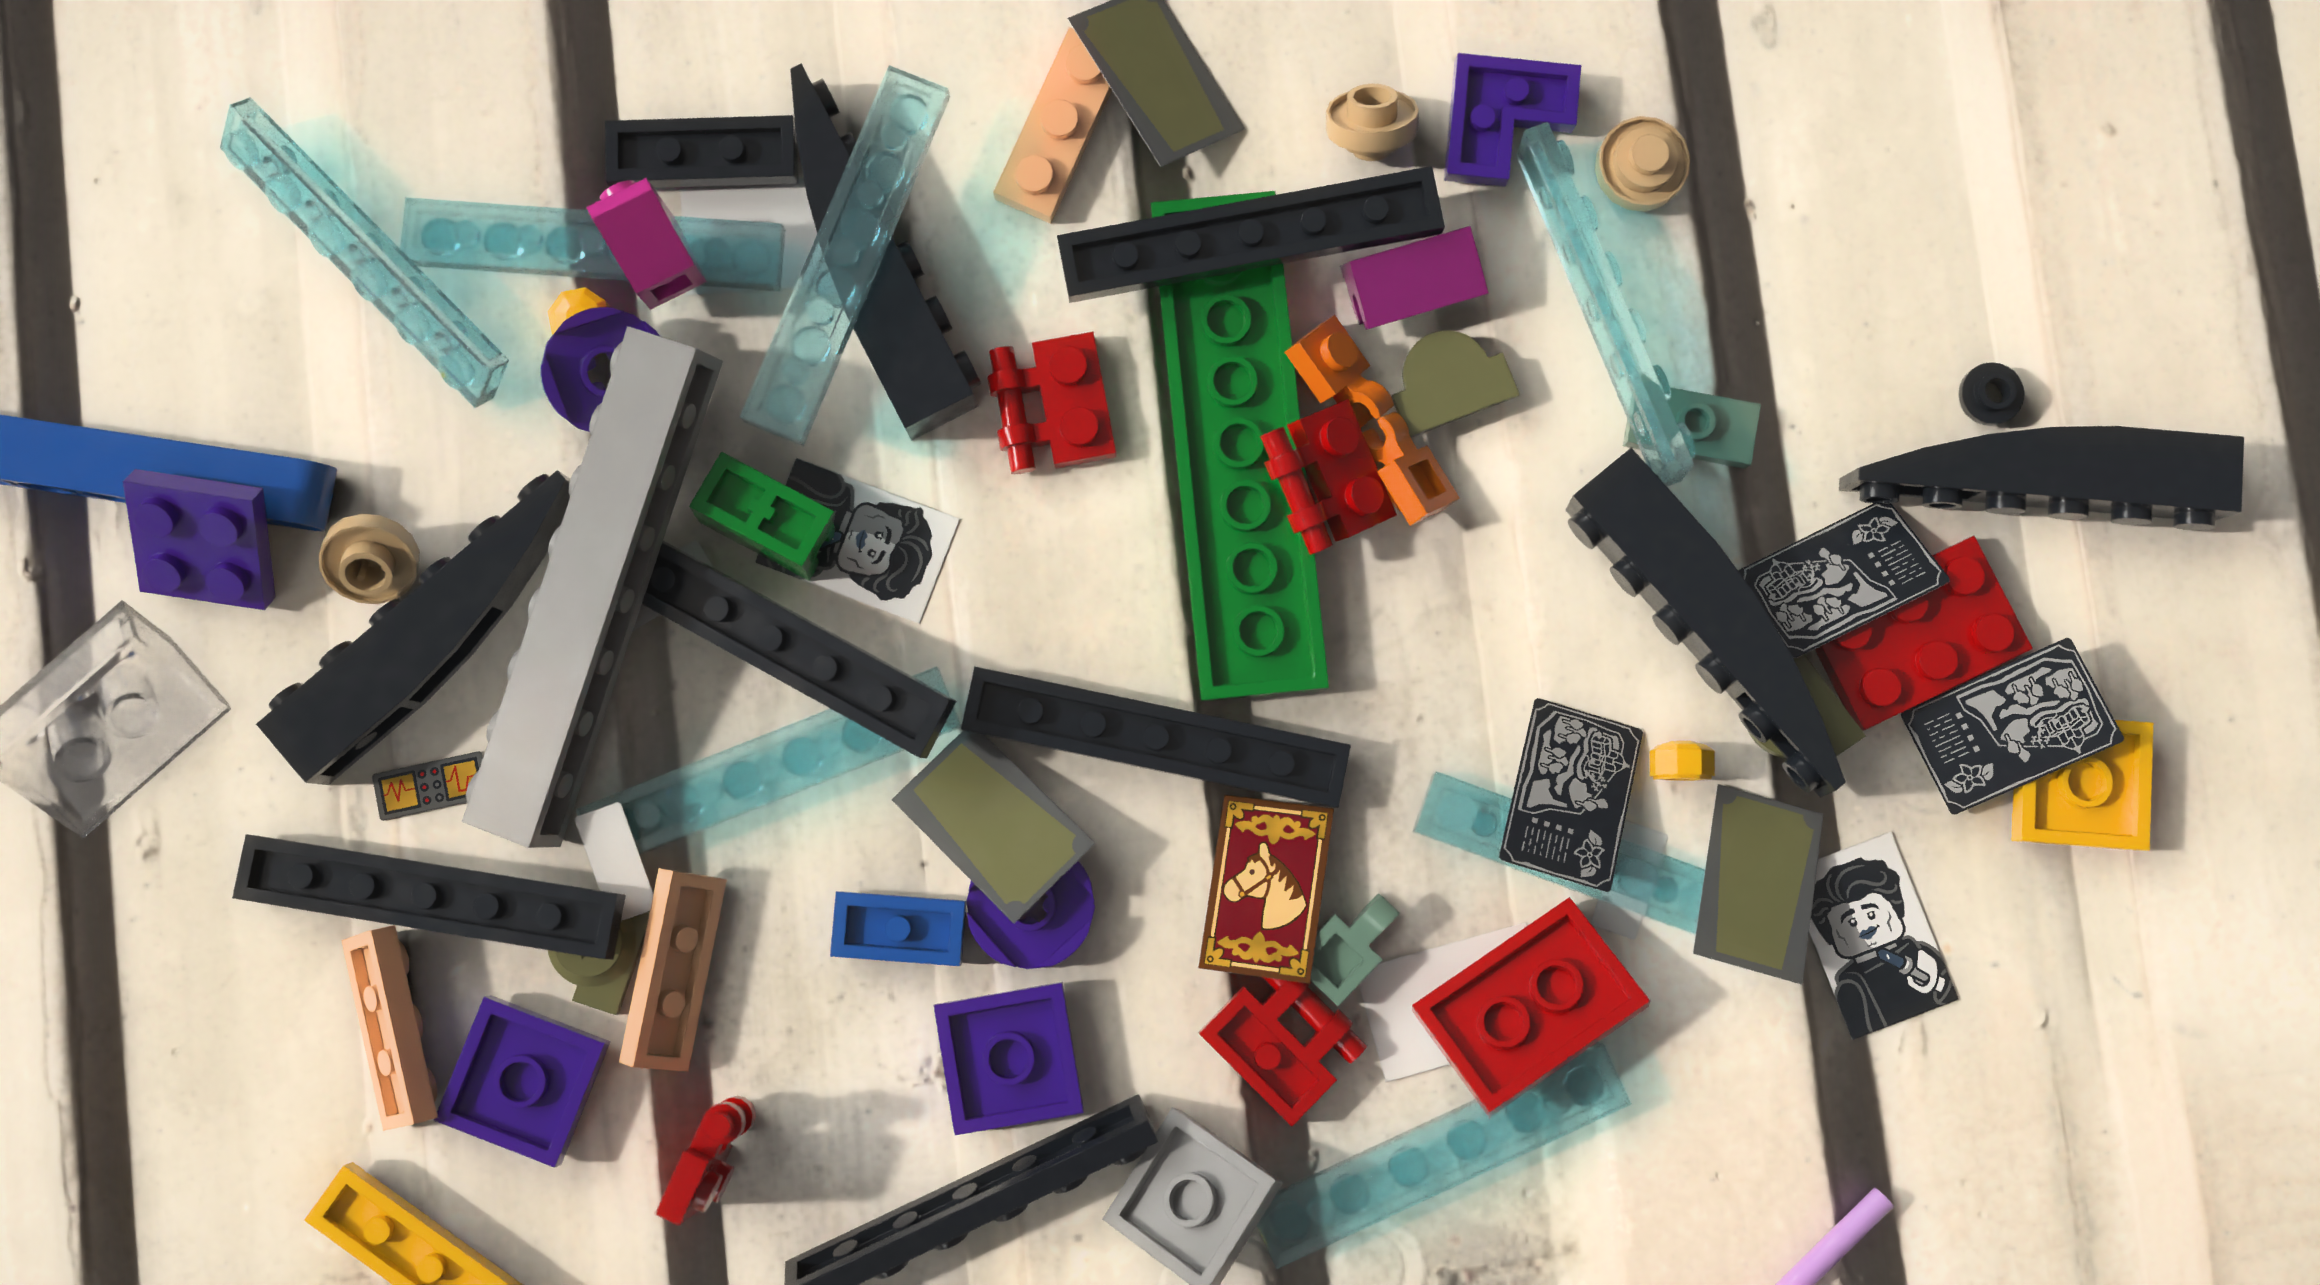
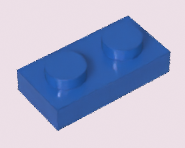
[830,891,967,966]

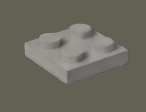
[1103,1107,1283,1285]

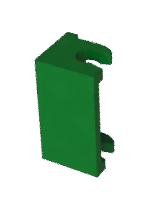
[689,451,835,581]

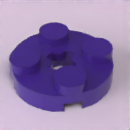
[540,307,661,432]
[966,861,1095,969]

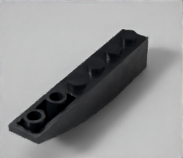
[790,63,981,441]
[1839,426,2244,530]
[1565,447,1846,798]
[256,470,571,785]

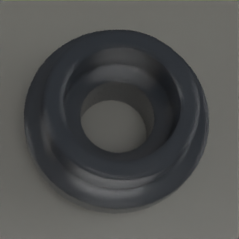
[1958,362,2024,426]

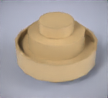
[1326,84,1419,161]
[1595,116,1690,212]
[319,514,420,604]

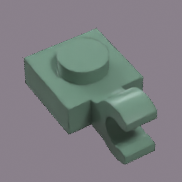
[1311,893,1400,1006]

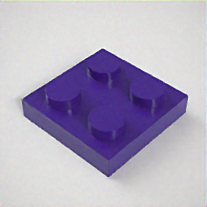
[123,469,276,610]
[933,982,1084,1136]
[433,995,611,1168]

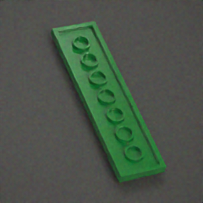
[1151,191,1329,702]

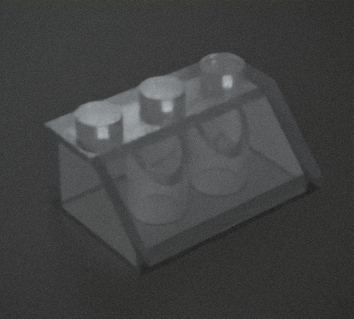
[0,600,231,838]

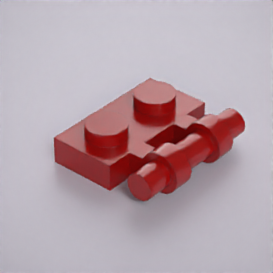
[987,331,1117,474]
[1260,399,1397,555]
[1198,977,1367,1127]
[655,1095,756,1226]

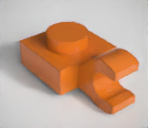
[1285,315,1394,428]
[1363,412,1460,526]

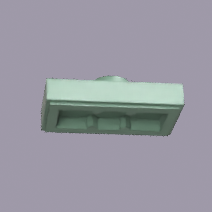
[1623,381,1761,469]

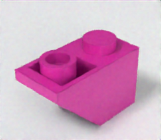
[586,178,707,310]

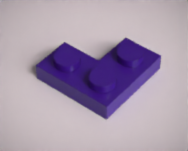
[1444,53,1582,187]

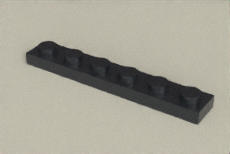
[1057,166,1445,303]
[642,540,957,759]
[961,666,1351,808]
[232,834,626,960]
[784,1094,1158,1285]

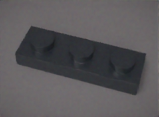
[605,115,798,188]

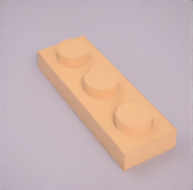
[993,27,1112,224]
[619,868,727,1072]
[341,925,438,1131]

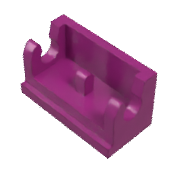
[1340,226,1489,330]

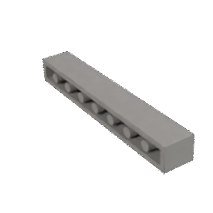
[462,326,723,848]

